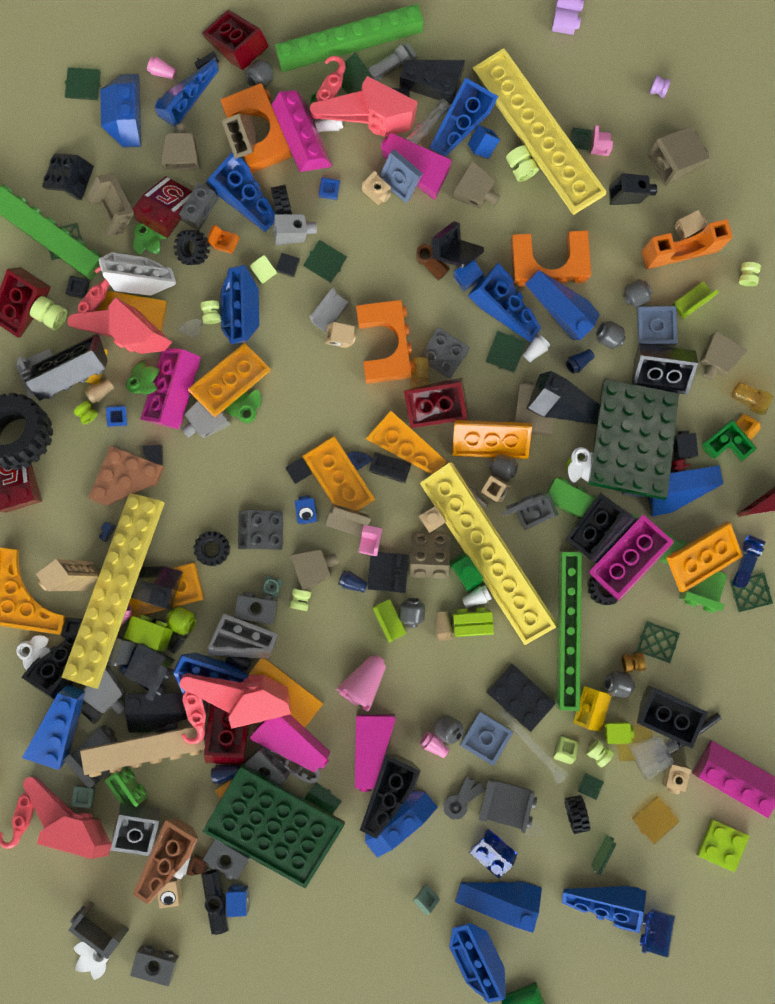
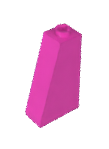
[381,133,452,200]
[355,714,395,792]
[250,715,330,772]

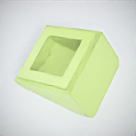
[249,255,277,284]
[553,736,579,764]

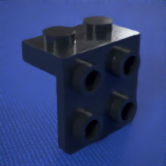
[42,154,94,200]
[431,221,484,268]
[125,643,175,701]

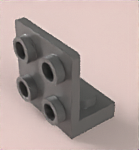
[238,510,283,550]

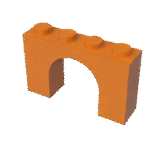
[220,83,292,174]
[641,219,733,270]
[510,230,591,287]
[356,300,414,384]

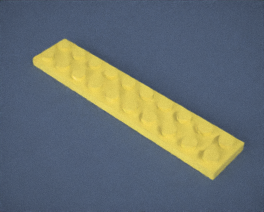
[472,48,607,215]
[420,462,558,645]
[62,493,165,689]

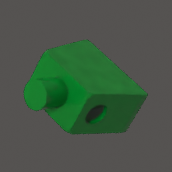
[450,552,484,593]

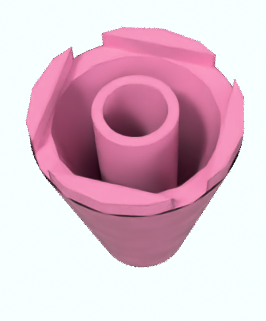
[336,655,386,712]

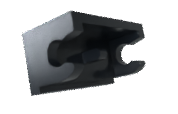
[369,452,412,484]

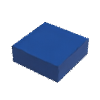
[319,177,340,200]

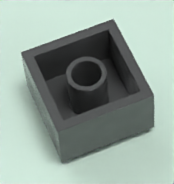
[110,802,160,856]

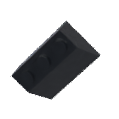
[631,343,698,395]
[566,492,638,563]
[637,685,708,749]

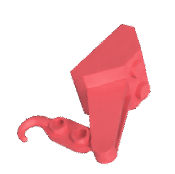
[310,56,418,137]
[67,266,172,354]
[180,673,291,744]
[0,777,111,859]

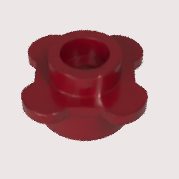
[671,459,690,473]

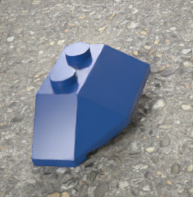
[100,74,141,147]
[220,265,260,344]
[173,652,250,694]
[365,791,438,858]
[449,923,506,1003]

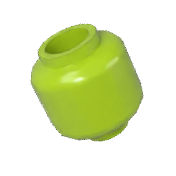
[166,607,197,635]

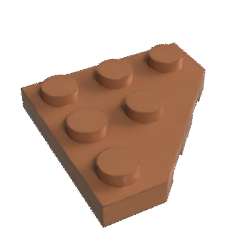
[88,446,164,506]

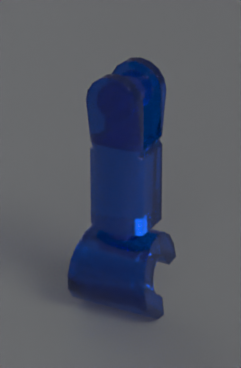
[733,535,766,588]

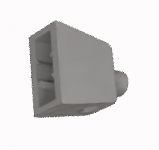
[273,215,317,246]
[182,401,231,438]
[83,667,127,715]

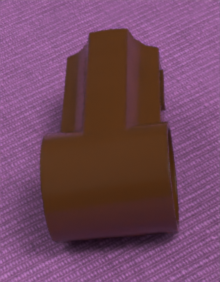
[416,244,450,281]

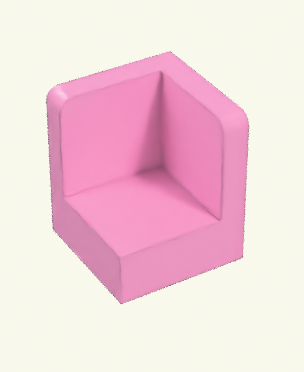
[590,125,613,156]
[359,525,383,556]

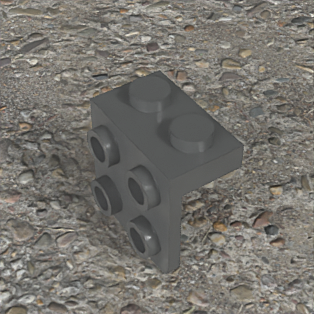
[502,493,559,530]

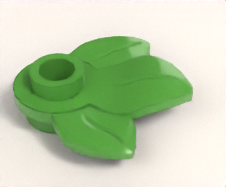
[133,222,166,255]
[126,361,160,395]
[226,390,262,423]

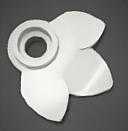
[568,447,592,482]
[16,635,50,670]
[74,941,110,980]

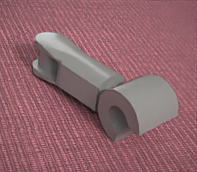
[368,42,417,81]

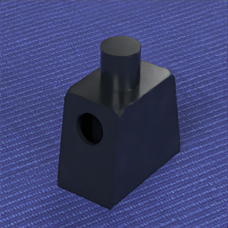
[609,173,657,205]

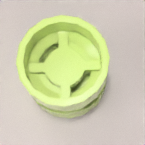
[506,145,539,182]
[30,296,68,331]

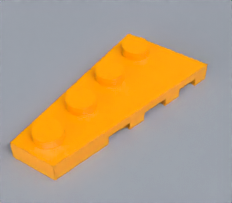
[366,411,448,474]

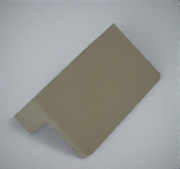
[325,504,371,536]

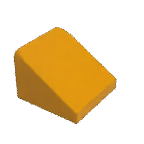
[736,413,761,441]

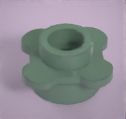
[261,576,283,598]

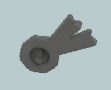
[443,776,486,820]

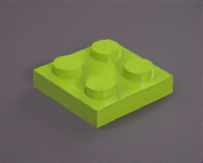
[696,818,750,873]

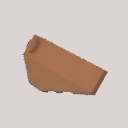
[133,819,198,904]

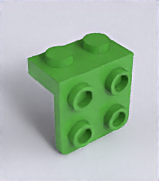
[679,571,727,614]
[104,766,148,807]

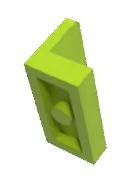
[672,281,719,319]
[372,599,406,643]

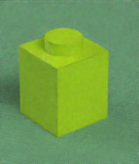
[604,721,634,744]

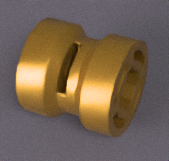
[621,651,646,673]

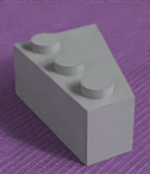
[208,613,278,659]

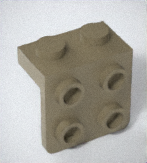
[410,532,450,579]

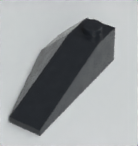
[526,371,599,425]
[131,566,183,609]
[21,638,75,700]
[125,693,208,733]
[360,754,421,838]

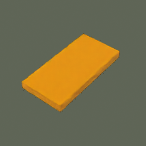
[95,291,167,332]
[188,342,271,417]
[452,420,532,459]
[302,436,375,511]
[666,522,743,593]
[129,562,204,619]
[248,658,324,728]

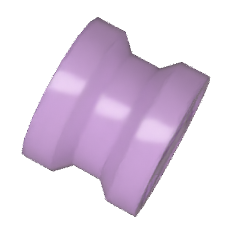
[649,75,671,98]

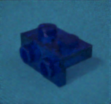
[469,829,517,879]
[640,909,676,958]

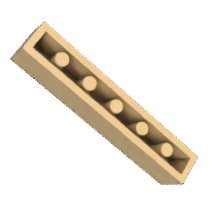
[36,559,100,591]
[80,726,205,777]

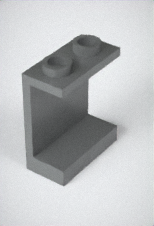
[63,725,118,789]
[479,778,537,833]
[68,902,129,959]

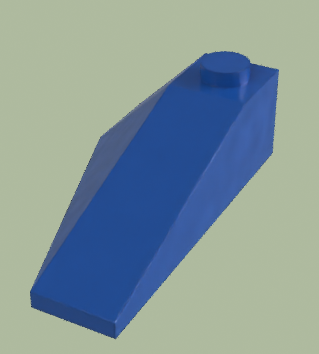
[154,59,219,127]
[429,78,499,157]
[205,151,276,232]
[468,263,541,342]
[525,270,600,340]
[648,465,723,517]
[455,881,542,933]
[562,886,646,933]

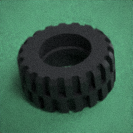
[0,393,53,470]

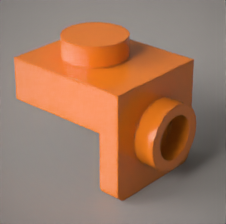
[206,225,240,254]

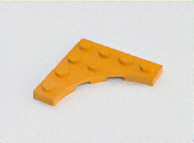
[0,547,66,635]

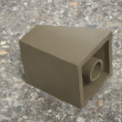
[647,126,710,186]

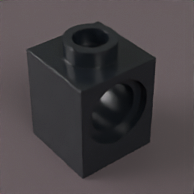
[673,430,699,460]

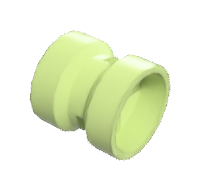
[739,262,761,286]
[200,300,222,324]
[289,588,312,611]
[586,739,614,767]

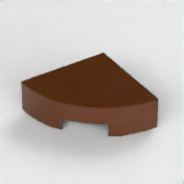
[186,854,210,876]

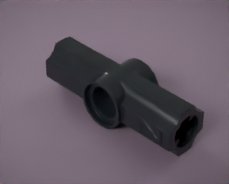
[201,869,229,935]

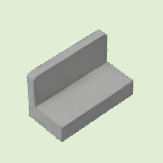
[310,288,349,333]

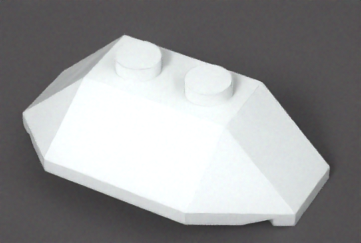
[99,252,176,296]

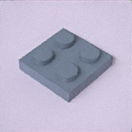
[380,149,423,203]
[637,306,678,345]
[460,711,513,766]

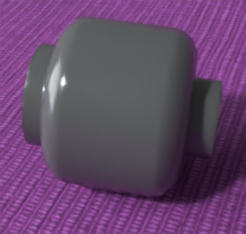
[246,59,273,87]
[623,279,653,307]
[596,321,626,349]
[488,454,518,481]
[400,598,425,628]
[604,671,635,698]
[434,715,463,744]

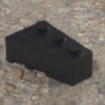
[400,60,465,105]

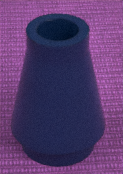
[565,349,595,374]
[338,570,368,593]
[211,764,240,785]

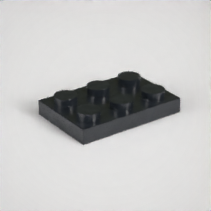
[486,664,556,732]

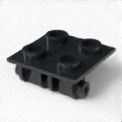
[367,552,409,593]

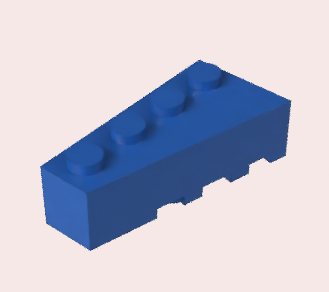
[22,685,86,770]

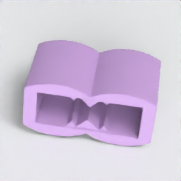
[552,0,584,35]

